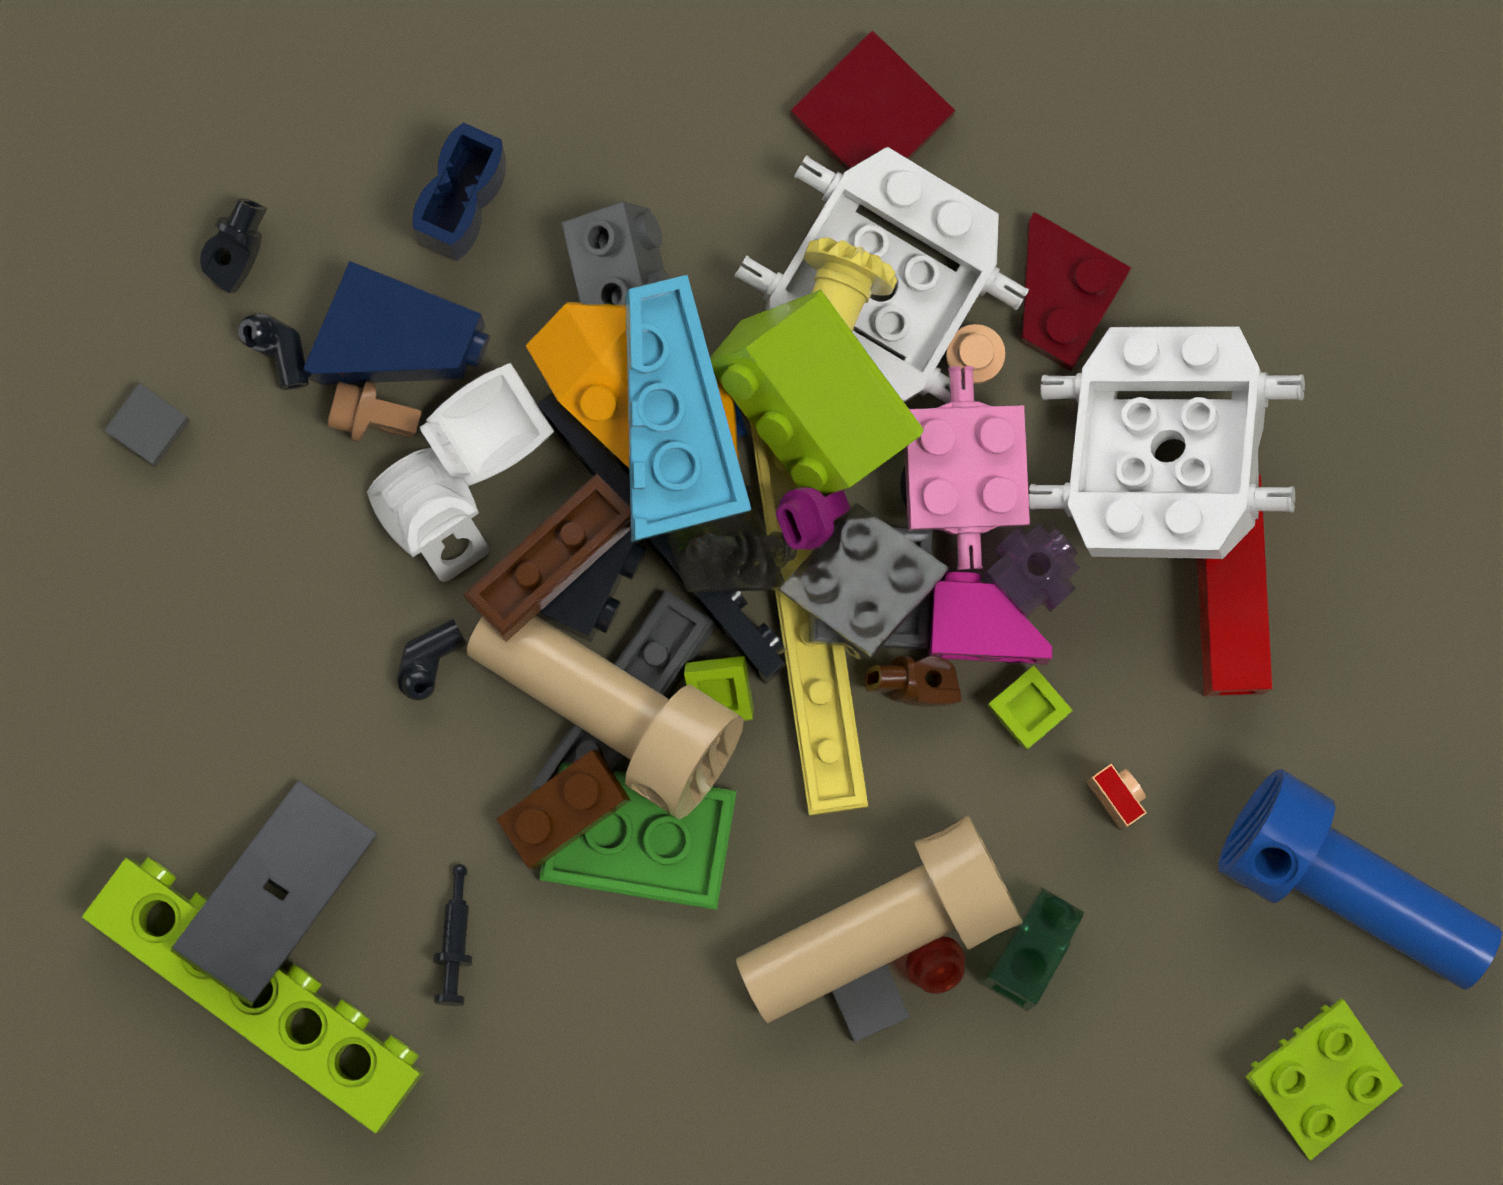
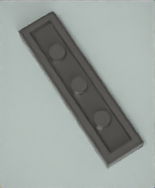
[531,590,717,790]

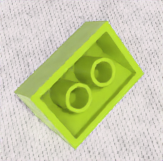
[710,290,924,495]

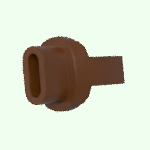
[865,656,962,707]

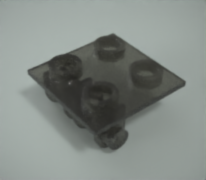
[666,486,797,592]
[779,503,949,659]

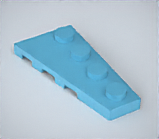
[625,275,751,542]

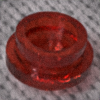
[905,936,965,994]

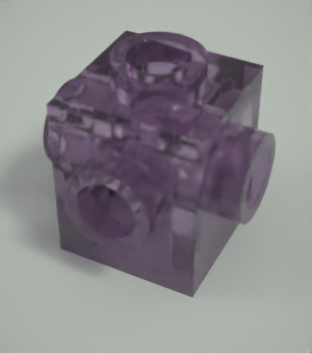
[982,524,1080,618]

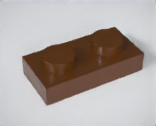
[496,750,631,869]

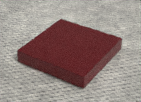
[790,30,955,170]

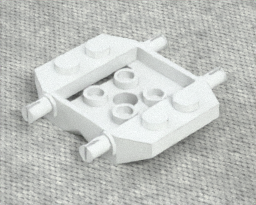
[734,147,1029,403]
[1028,327,1305,559]

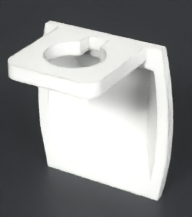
[420,363,555,486]
[367,447,490,582]

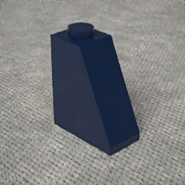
[303,261,490,385]

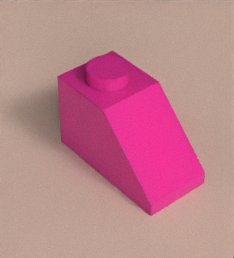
[928,572,1053,665]

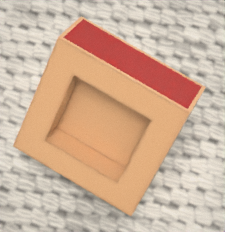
[1085,763,1147,830]

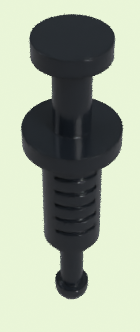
[433,864,473,1006]

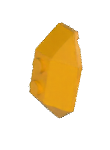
[526,302,740,469]

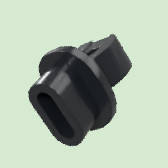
[200,199,267,293]

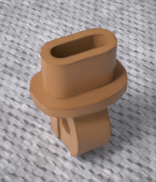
[328,380,422,442]

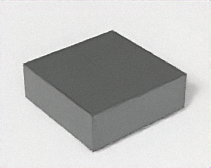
[104,383,190,467]
[832,965,910,1042]

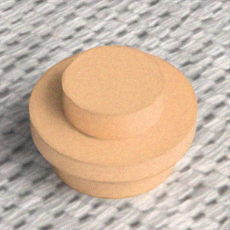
[946,324,1005,384]

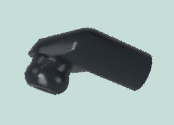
[238,313,309,390]
[397,618,467,701]

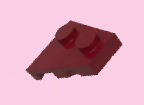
[1020,212,1131,371]

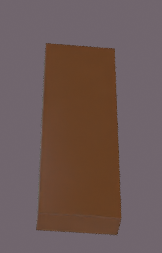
[463,474,631,642]

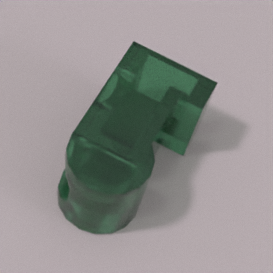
[981,887,1084,1011]

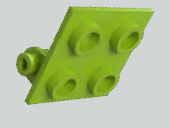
[1245,998,1403,1161]

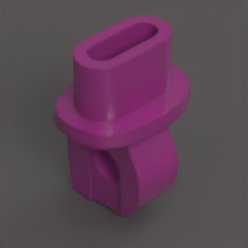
[776,487,851,550]

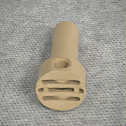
[467,615,744,820]
[736,815,1023,1023]

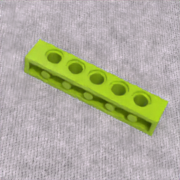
[82,857,425,1134]

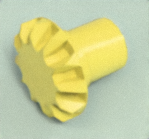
[804,237,897,332]

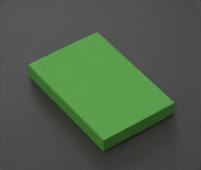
[539,762,737,910]

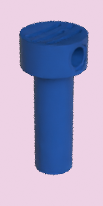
[1218,769,1502,990]

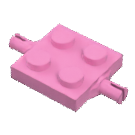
[904,366,1030,570]

